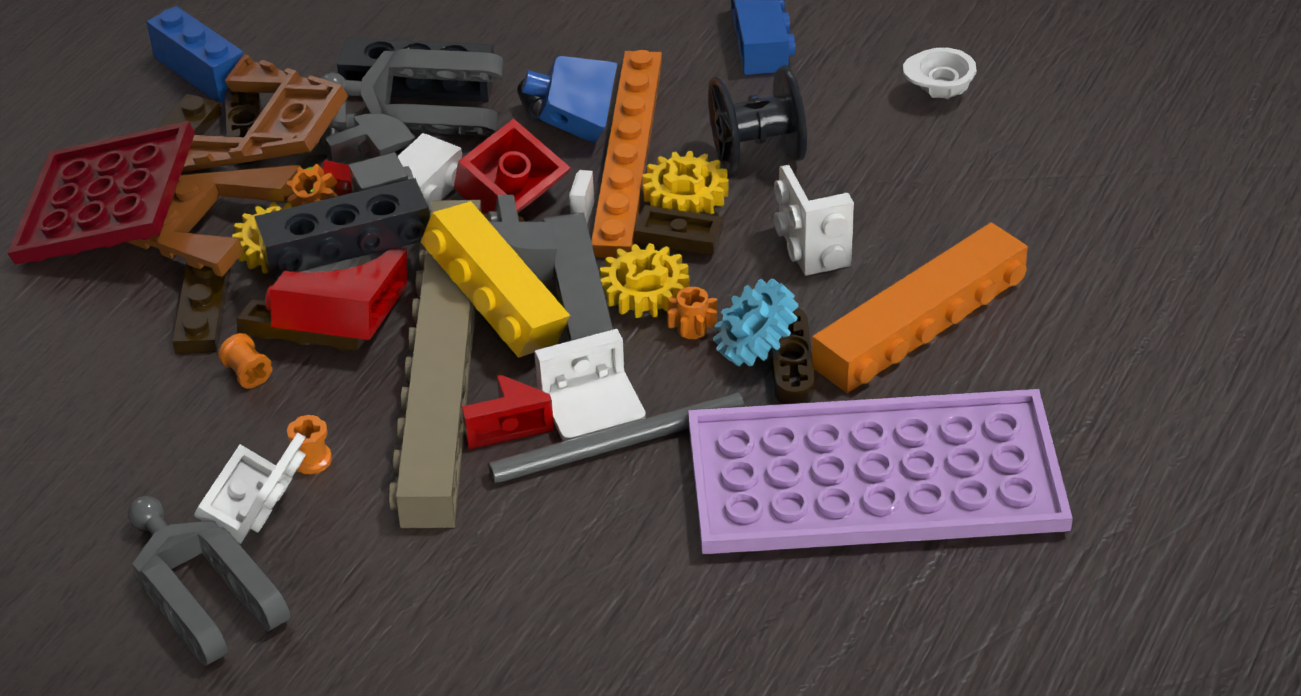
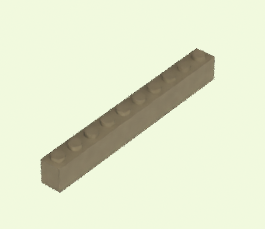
[389,200,482,528]

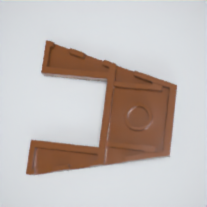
[182,54,348,172]
[127,165,302,277]

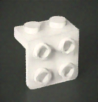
[774,165,854,276]
[535,329,646,441]
[194,433,306,544]

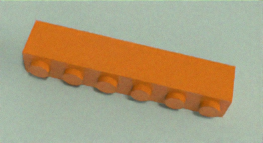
[812,222,1028,394]

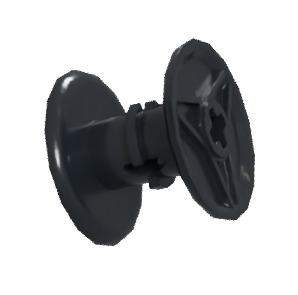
[708,65,807,174]

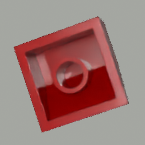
[453,118,571,214]

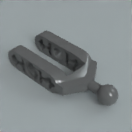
[321,49,504,137]
[128,496,290,666]

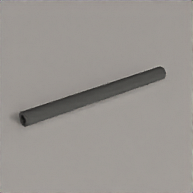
[488,392,745,484]

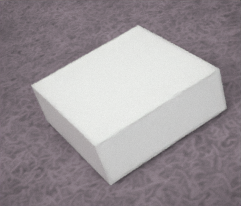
[569,170,594,223]

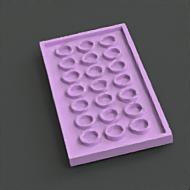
[688,389,1073,554]

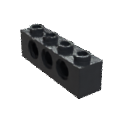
[337,38,494,102]
[254,178,430,278]

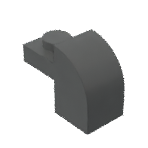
[324,113,415,165]
[488,195,557,280]

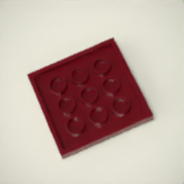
[7,121,195,265]

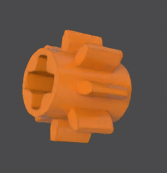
[286,164,337,207]
[667,287,717,339]

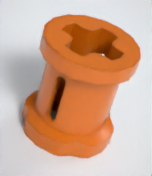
[218,333,273,389]
[287,415,332,475]

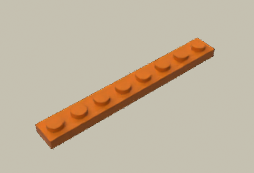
[591,50,662,258]

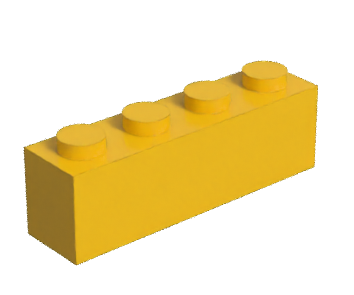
[420,201,571,358]

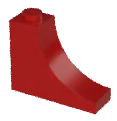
[266,247,407,340]

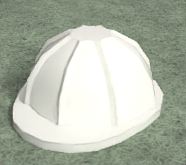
[903,48,977,99]

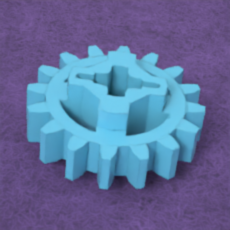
[713,278,799,367]

